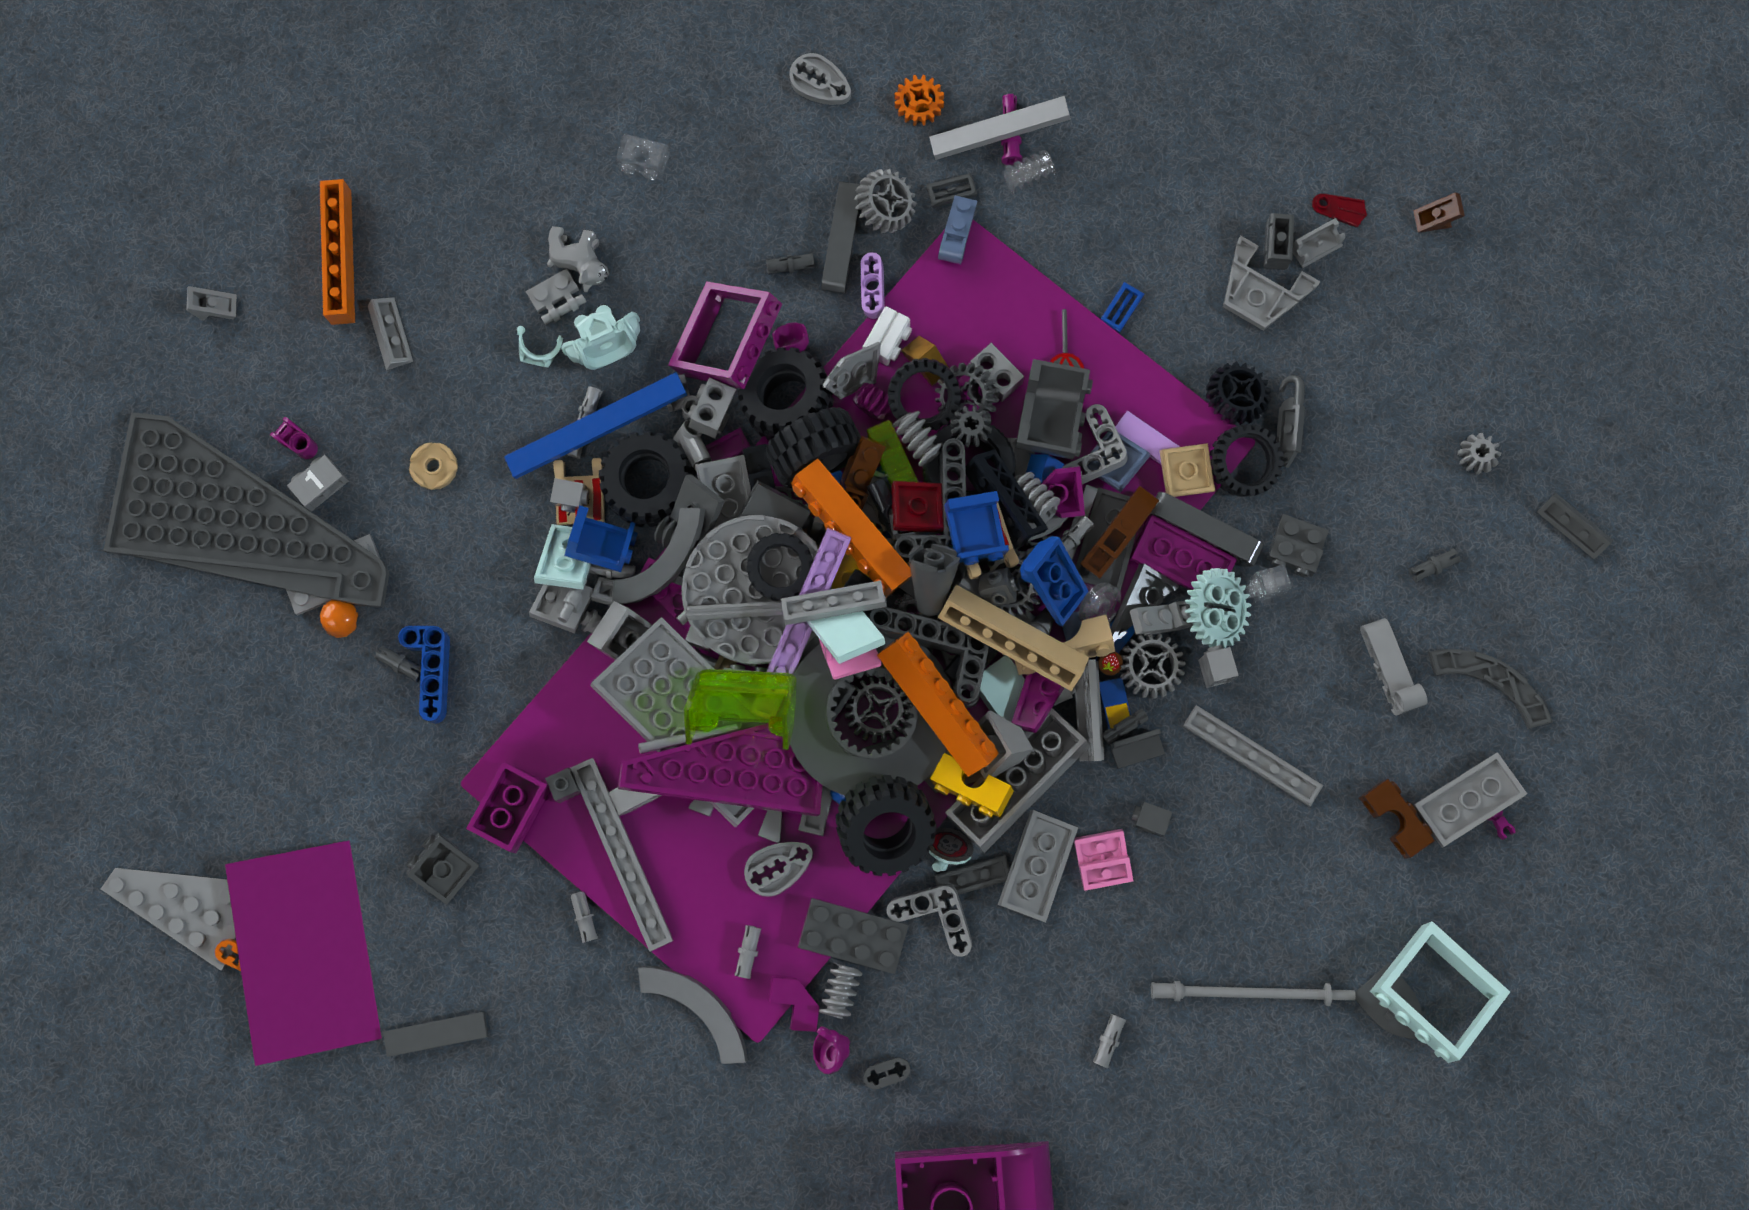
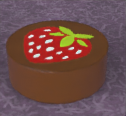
[1097,651,1123,675]

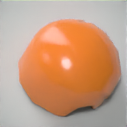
[320,600,358,638]

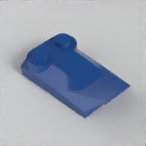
[1020,536,1089,626]

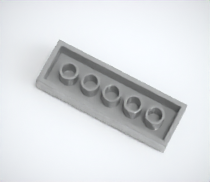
[945,708,1089,853]

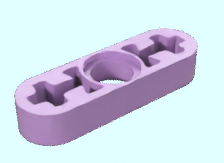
[861,252,885,319]

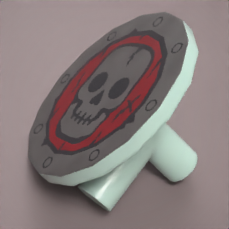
[929,827,974,872]

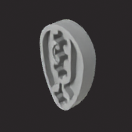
[790,53,851,105]
[744,842,813,897]

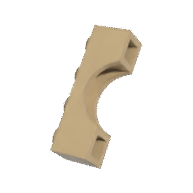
[1015,615,1115,675]

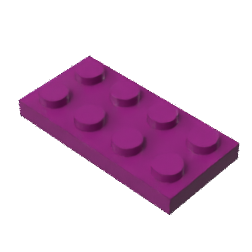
[1129,515,1237,590]

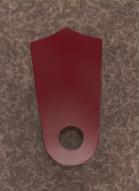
[1312,194,1367,228]

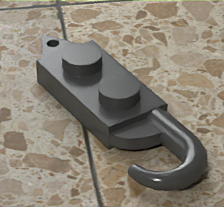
[1276,375,1305,468]

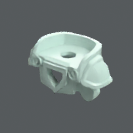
[561,305,640,370]

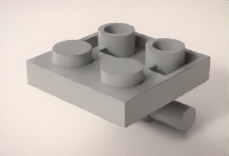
[529,580,594,634]

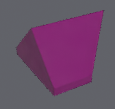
[1040,466,1085,518]

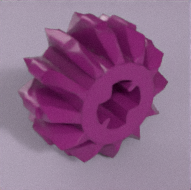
[853,383,892,421]

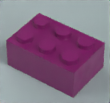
[466,762,550,853]

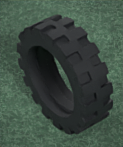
[746,533,813,601]

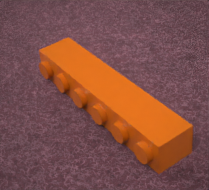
[320,179,355,325]
[791,458,912,597]
[877,632,999,777]

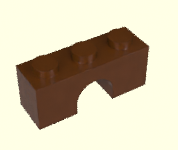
[1359,779,1435,859]

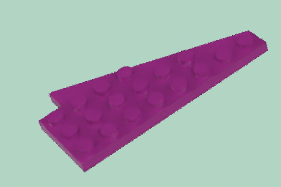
[618,719,823,817]

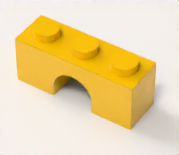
[930,753,1014,818]

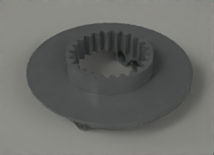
[784,636,952,796]

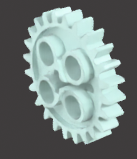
[1185,568,1251,648]

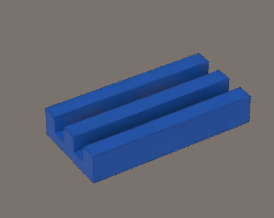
[1101,282,1144,334]

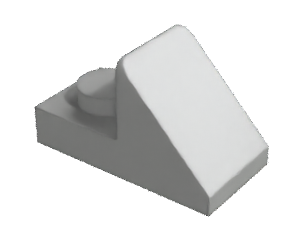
[186,286,237,320]

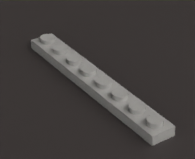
[570,758,674,952]

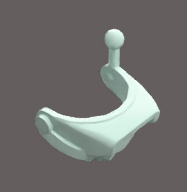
[517,326,563,368]

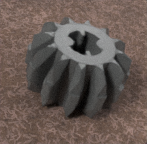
[950,405,992,448]

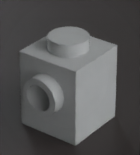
[550,478,589,513]

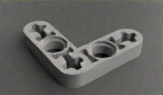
[1062,404,1128,484]
[887,884,972,957]

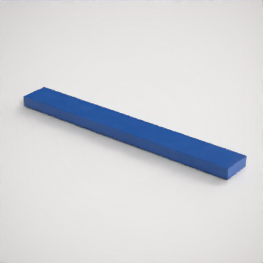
[504,372,688,479]

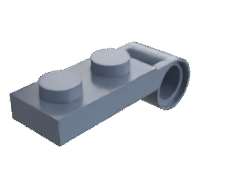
[938,195,977,264]

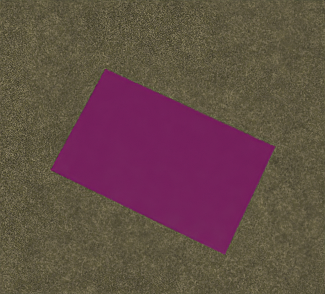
[225,840,382,1066]

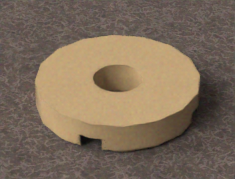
[409,442,458,490]

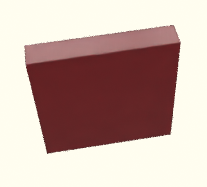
[892,481,944,533]

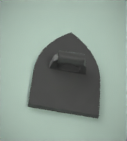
[1355,963,1423,1039]

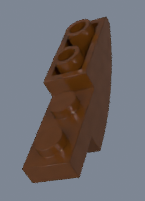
[839,436,886,510]
[1080,486,1159,579]

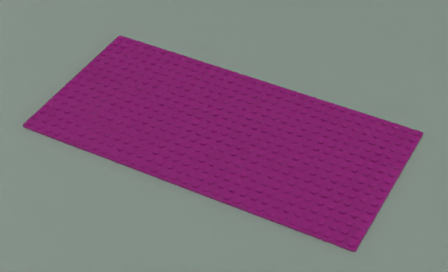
[461,220,1255,1043]

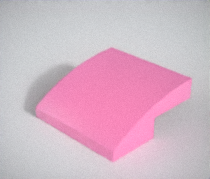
[1074,829,1133,891]

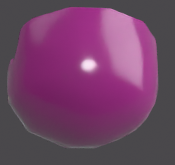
[772,322,809,353]

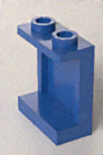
[944,491,1009,566]
[564,505,638,572]

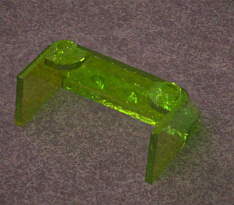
[684,669,797,750]

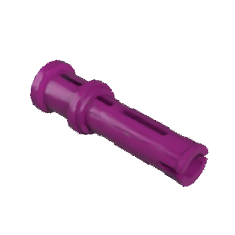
[1001,94,1023,165]

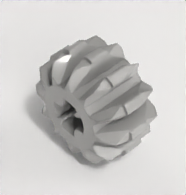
[1457,433,1501,474]

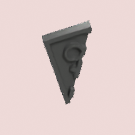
[1111,564,1180,642]

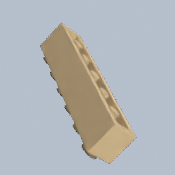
[938,585,1089,691]

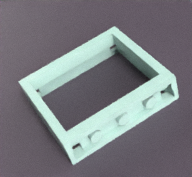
[1370,921,1510,1063]

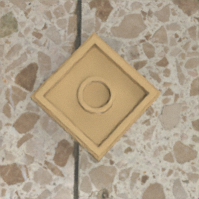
[1159,443,1215,497]

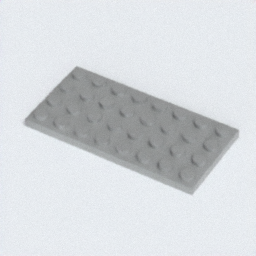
[590,617,769,827]

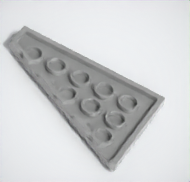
[101,868,236,971]

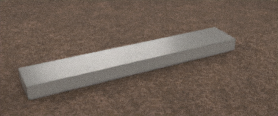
[930,96,1071,160]
[1183,705,1323,807]

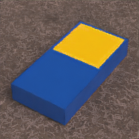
[1099,678,1131,729]

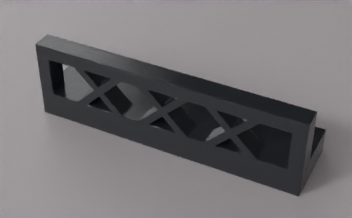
[965,449,1048,549]

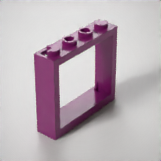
[668,281,782,389]

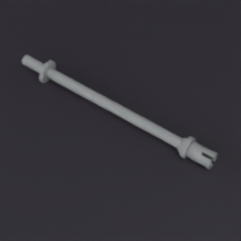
[1151,981,1356,1006]

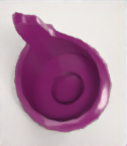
[813,1026,850,1074]

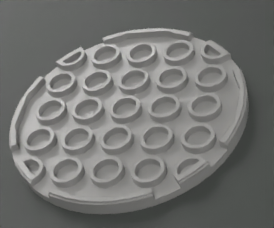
[682,515,832,664]

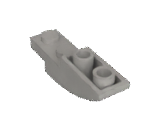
[1130,601,1210,635]

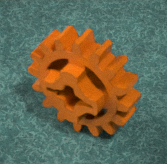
[895,75,944,126]

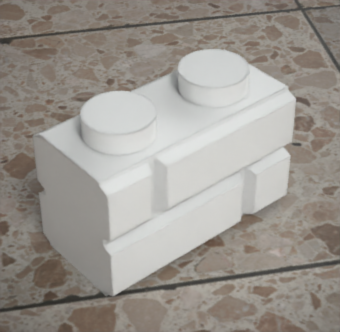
[863,306,912,366]

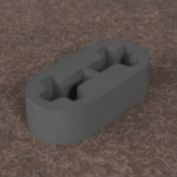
[863,1057,910,1089]

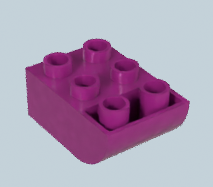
[895,1141,1054,1210]

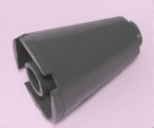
[909,544,960,617]

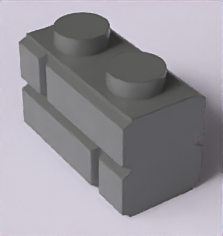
[1263,213,1294,270]

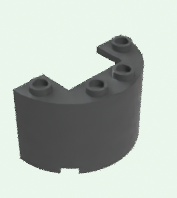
[1015,359,1093,459]

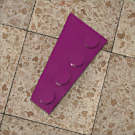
[1012,672,1064,733]

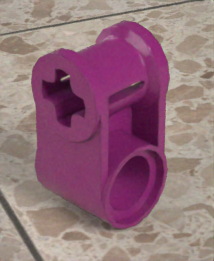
[270,417,318,459]

